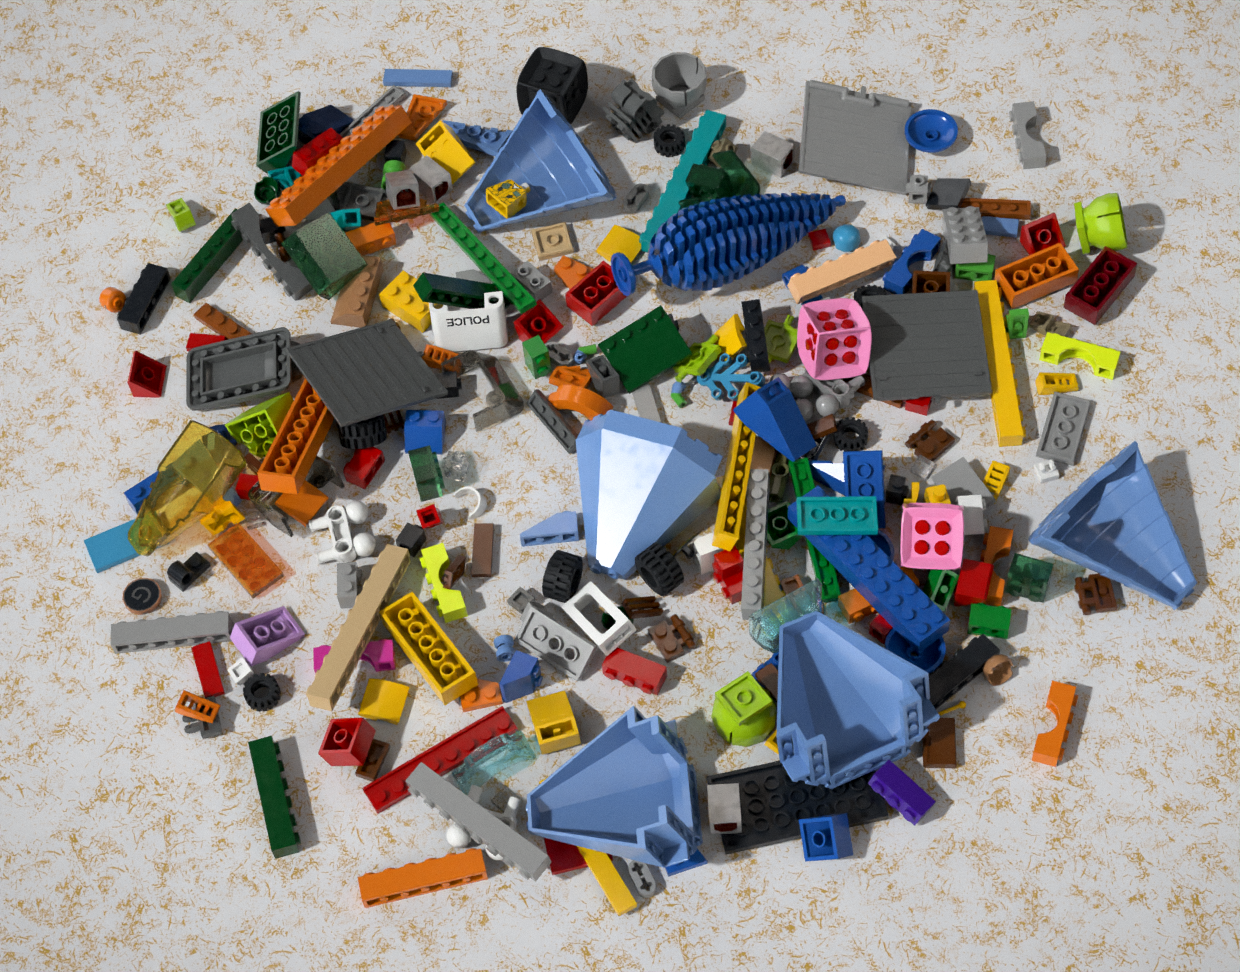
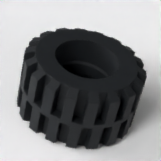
[337,415,387,449]
[635,543,684,597]
[542,550,583,603]

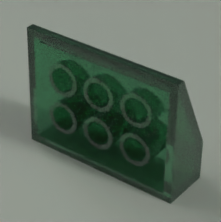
[281,213,368,300]

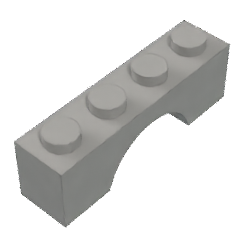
[1009,101,1046,170]

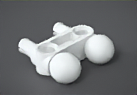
[309,501,376,564]
[446,785,521,860]

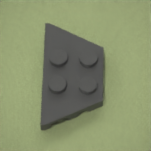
[336,182,392,221]

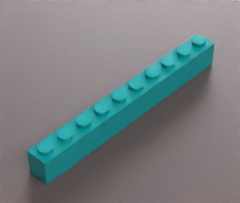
[639,110,726,253]

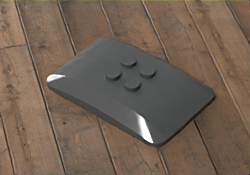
[186,327,292,411]

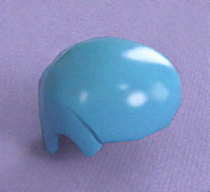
[833,224,861,252]

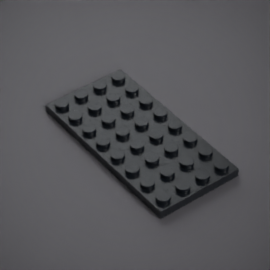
[706,761,888,855]

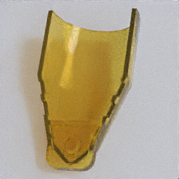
[128,420,246,557]

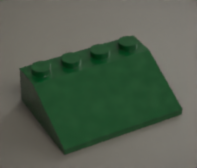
[256,91,301,174]
[598,305,693,394]

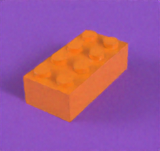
[994,243,1079,309]

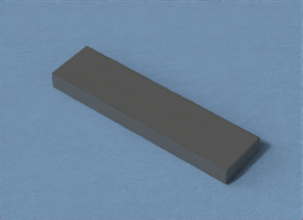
[526,389,578,454]

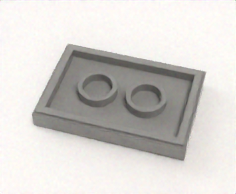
[931,457,996,508]

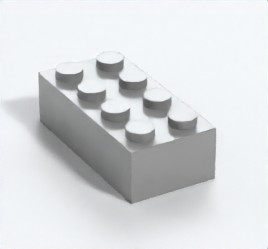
[942,206,988,264]

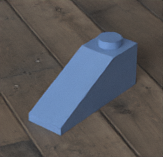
[520,511,579,547]

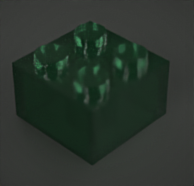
[685,163,734,206]
[408,445,445,502]
[1005,553,1054,603]

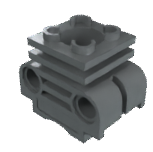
[602,78,665,143]

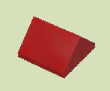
[1020,212,1066,255]
[513,299,564,344]
[127,351,167,398]
[954,558,994,607]

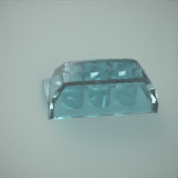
[749,578,826,653]

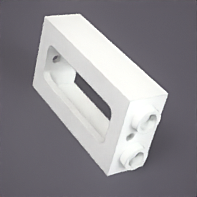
[561,581,637,656]

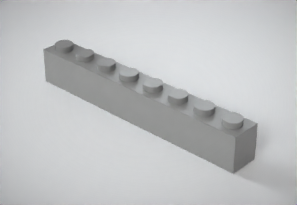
[741,469,770,620]
[405,762,551,882]

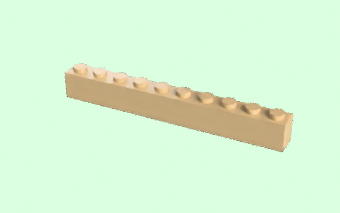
[306,544,411,712]

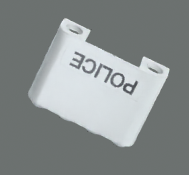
[429,291,508,352]

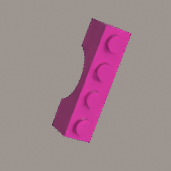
[313,639,396,674]

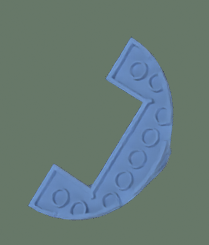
[464,89,617,234]
[1028,441,1197,610]

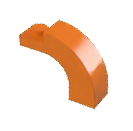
[548,385,614,421]

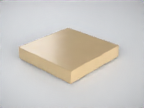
[531,222,574,261]

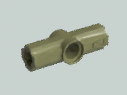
[769,451,790,503]

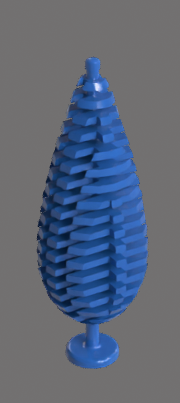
[611,193,846,296]

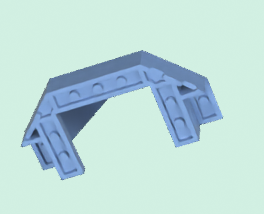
[575,410,723,580]
[776,611,940,789]
[526,706,703,868]

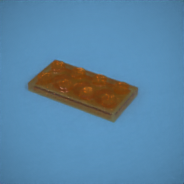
[207,523,284,598]

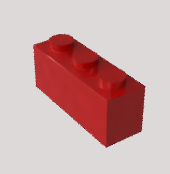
[602,647,667,695]

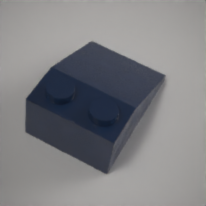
[298,105,354,145]

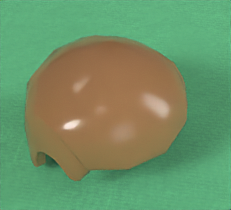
[983,654,1014,686]

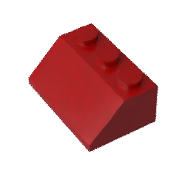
[292,128,343,176]

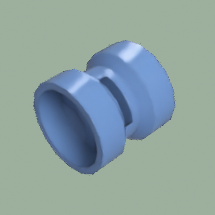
[494,635,515,662]

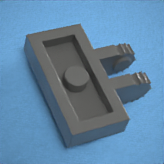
[182,696,223,739]

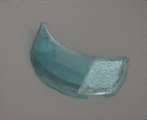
[452,731,536,796]

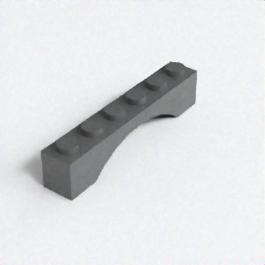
[231,203,313,301]

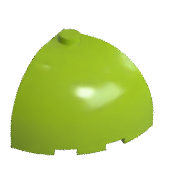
[225,392,294,458]

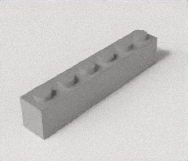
[111,611,232,654]

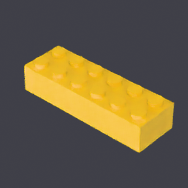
[379,592,479,705]

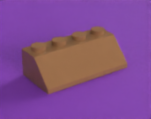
[330,255,383,328]

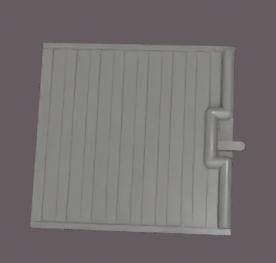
[798,80,911,195]

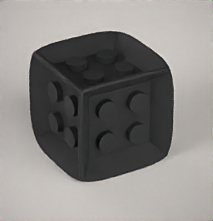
[516,47,588,125]

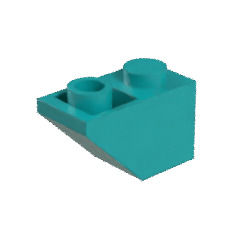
[325,208,362,232]

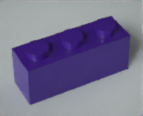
[868,760,936,826]

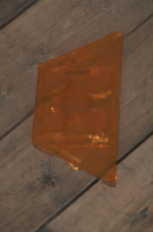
[374,195,439,226]

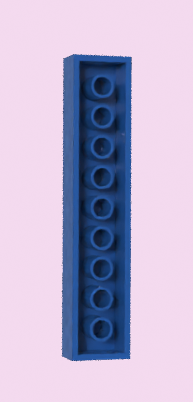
[788,485,950,653]

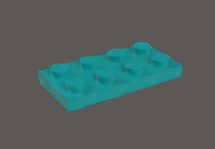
[796,496,878,535]

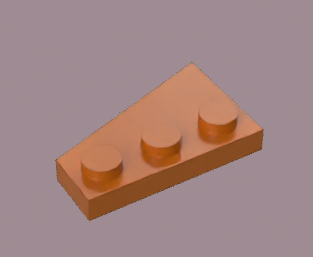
[398,94,447,141]

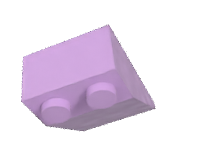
[230,606,305,666]

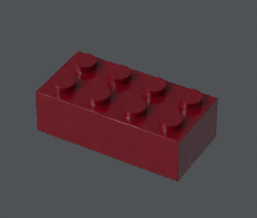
[1063,246,1137,325]

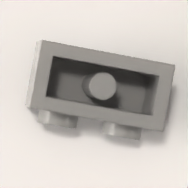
[511,260,553,302]
[337,562,363,609]

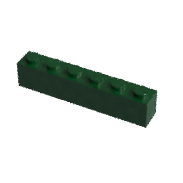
[171,208,243,303]
[413,272,511,310]
[248,736,301,859]

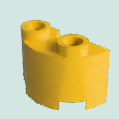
[200,499,245,536]

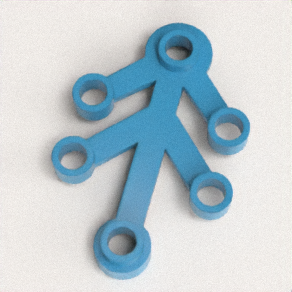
[697,353,765,401]

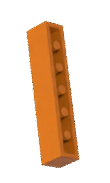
[358,848,488,908]

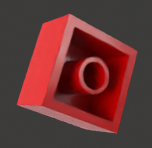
[318,718,376,766]

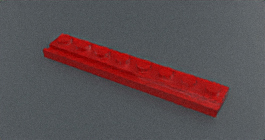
[362,706,518,814]

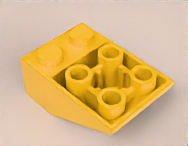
[416,120,476,184]
[526,690,581,755]

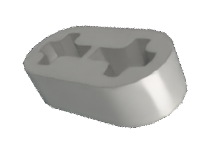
[623,183,649,214]
[545,341,574,367]
[628,860,656,898]

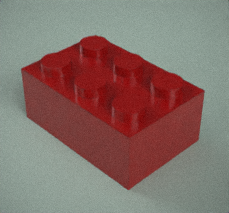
[565,261,627,326]

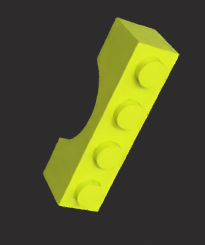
[1039,332,1121,380]
[419,543,468,623]

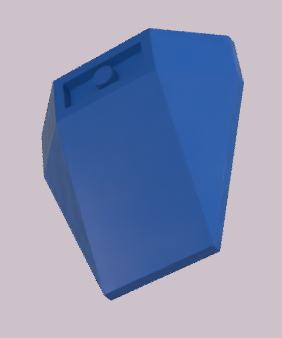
[733,377,817,462]

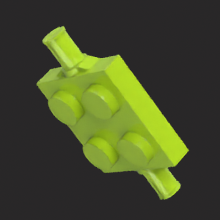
[764,315,798,364]
[672,334,722,383]

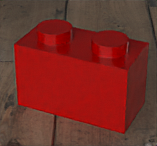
[343,447,385,489]

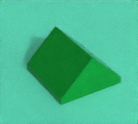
[767,501,803,550]

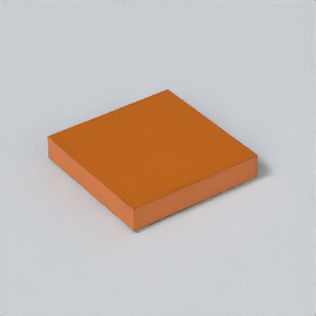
[275,480,329,527]

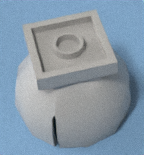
[652,52,707,119]

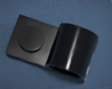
[167,552,211,592]

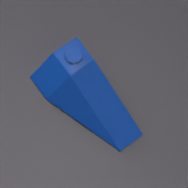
[809,461,885,496]

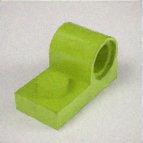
[166,198,196,232]

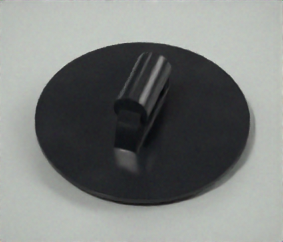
[673,531,701,559]

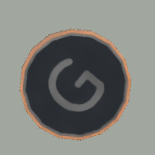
[122,578,162,615]

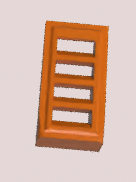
[422,344,464,372]
[175,690,221,724]

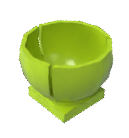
[1074,193,1128,254]
[711,671,777,747]

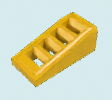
[1035,372,1079,395]
[983,461,1010,504]

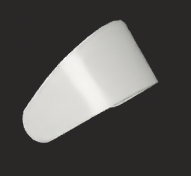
[454,487,487,520]

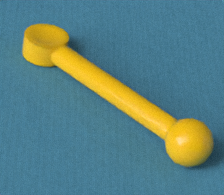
[938,701,966,716]

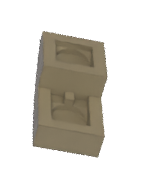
[1029,311,1073,337]

